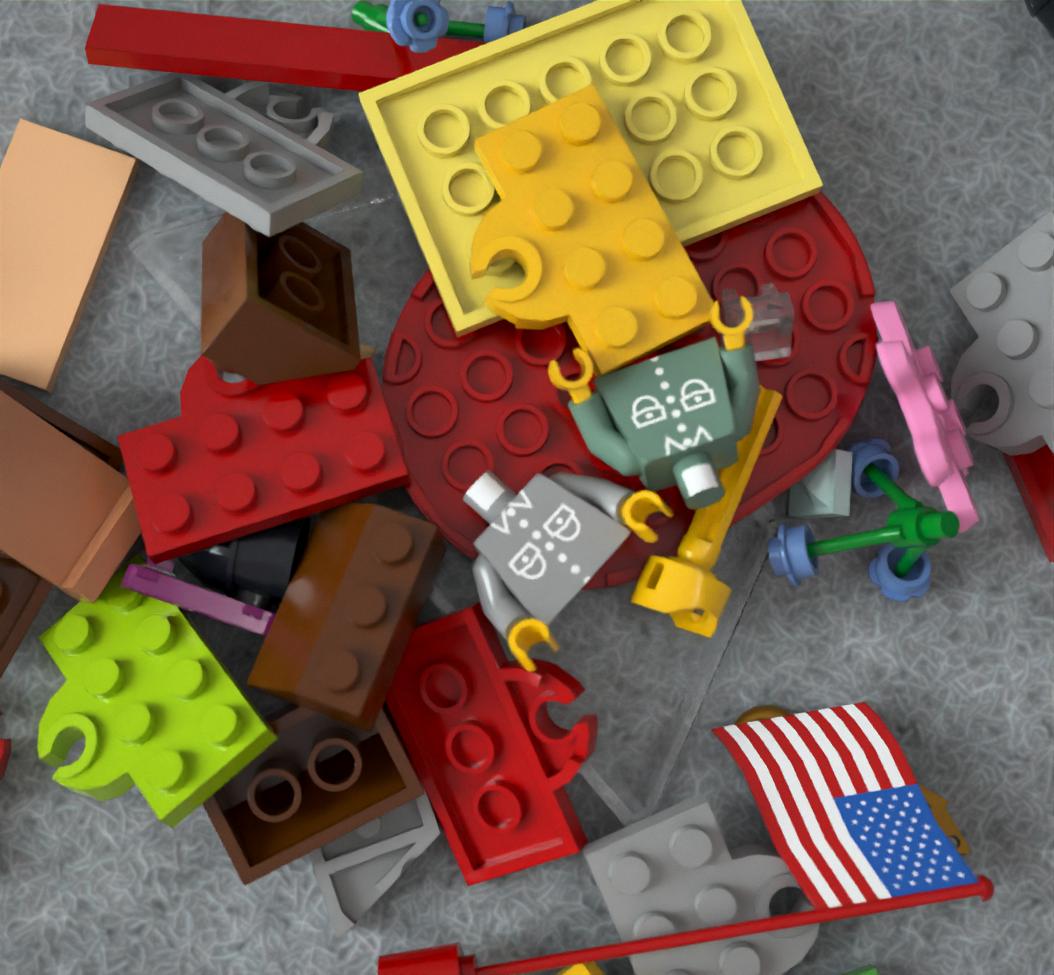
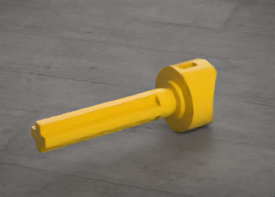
[631,384,783,638]

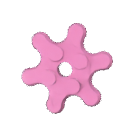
[870,301,980,534]

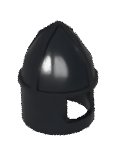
[178,515,310,604]

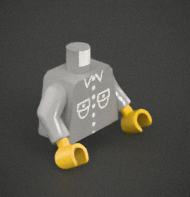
[462,470,673,671]

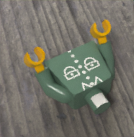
[548,296,760,509]

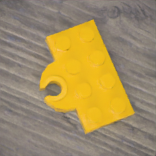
[469,84,720,377]

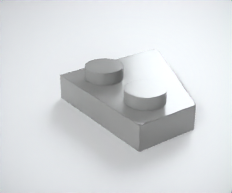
[308,771,442,937]

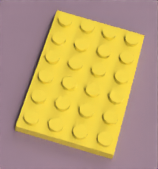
[358,0,823,337]

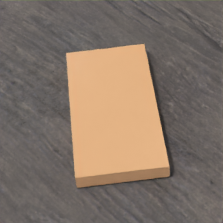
[0,118,140,393]

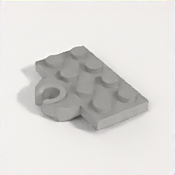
[85,73,363,237]
[949,210,1054,456]
[582,793,820,975]

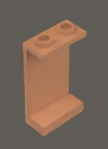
[0,390,142,603]

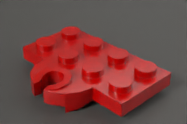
[117,355,411,564]
[385,601,598,886]

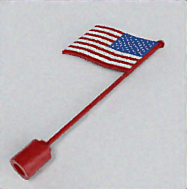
[377,702,994,975]

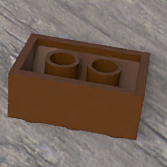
[201,211,361,385]
[246,503,446,733]
[202,701,425,886]

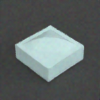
[788,449,853,519]

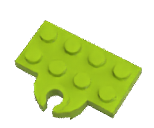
[37,554,278,828]

